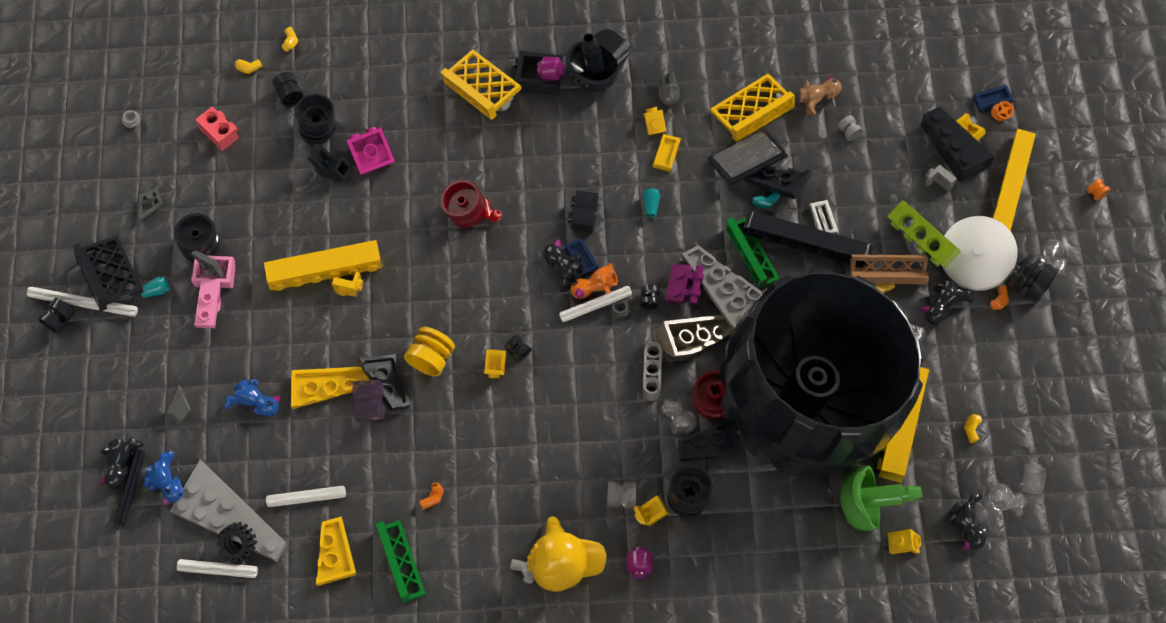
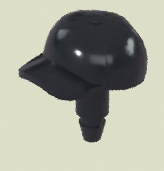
[565,29,632,92]

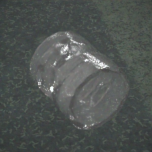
[607,482,636,508]

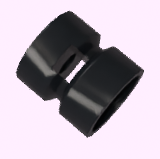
[272,72,304,106]
[38,297,75,334]

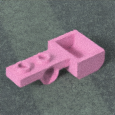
[192,256,235,329]

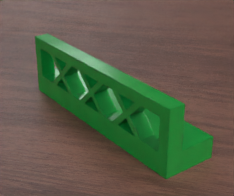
[725,217,780,290]
[376,520,426,603]

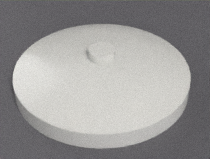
[942,216,1017,291]

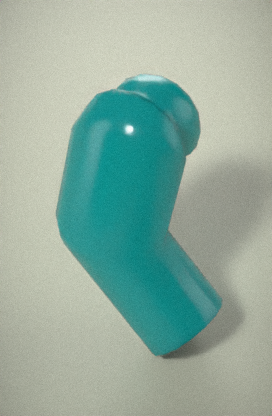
[752,192,780,209]

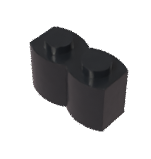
[568,191,599,232]

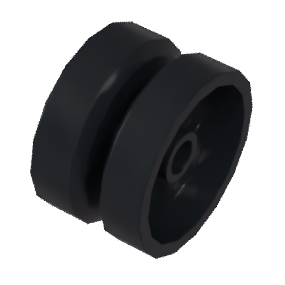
[174,213,220,261]

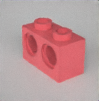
[195,106,239,151]

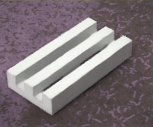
[809,200,838,235]

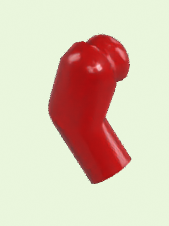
[484,199,502,222]

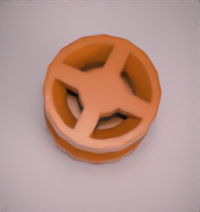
[991,101,1013,121]
[1086,178,1111,202]

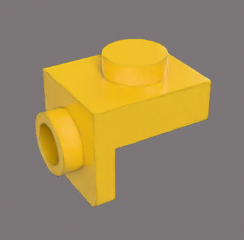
[642,107,667,135]
[956,113,986,141]
[332,272,363,297]
[484,349,506,378]
[634,496,669,526]
[888,529,921,554]

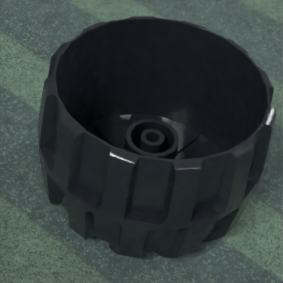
[718,269,925,478]

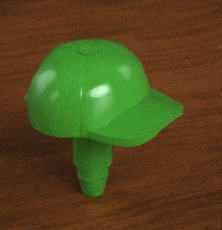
[840,466,923,531]

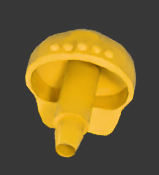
[526,516,606,592]

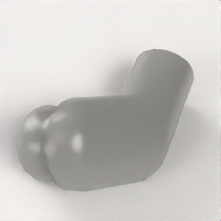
[510,559,534,584]

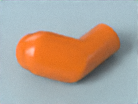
[990,285,1009,310]
[419,482,444,510]

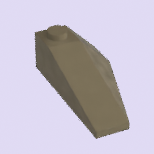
[655,315,733,357]

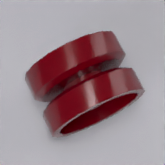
[440,180,488,228]
[693,370,726,420]

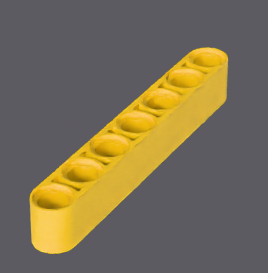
[993,129,1036,231]

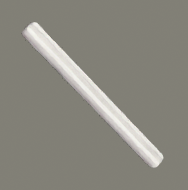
[27,287,138,317]

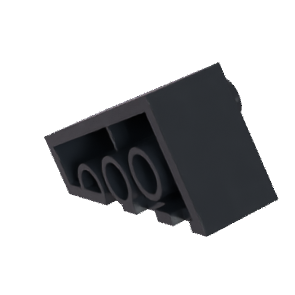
[920,107,995,181]

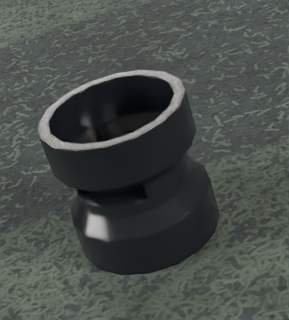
[640,284,660,310]
[505,335,532,362]

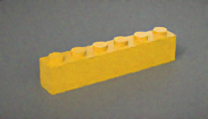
[264,240,382,291]
[876,367,929,483]

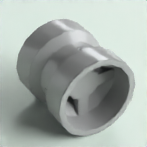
[838,115,863,141]

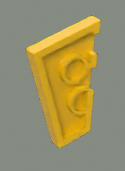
[316,516,357,586]

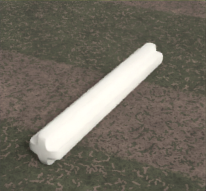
[559,286,632,322]
[266,486,346,507]
[177,559,258,578]

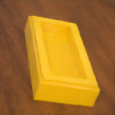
[653,134,681,172]

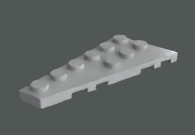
[682,245,762,330]
[170,459,287,562]

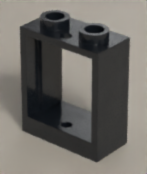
[512,51,563,96]

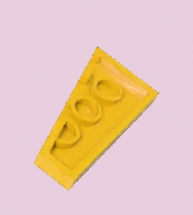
[291,367,371,409]

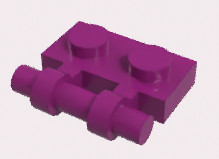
[665,264,704,304]

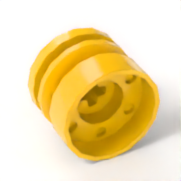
[404,327,455,376]

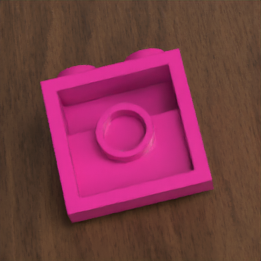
[346,127,395,176]

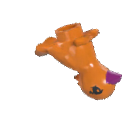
[570,263,618,299]

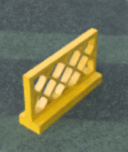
[440,49,522,120]
[710,74,795,142]

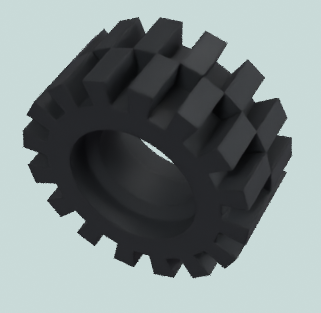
[216,522,257,562]

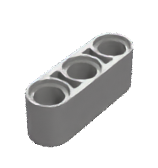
[642,342,662,401]

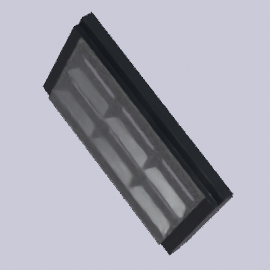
[708,129,788,186]

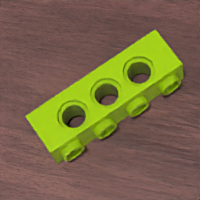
[887,200,961,268]

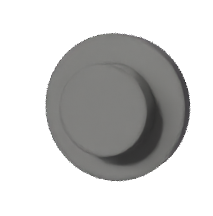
[122,110,141,128]

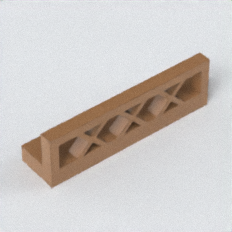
[849,255,929,284]

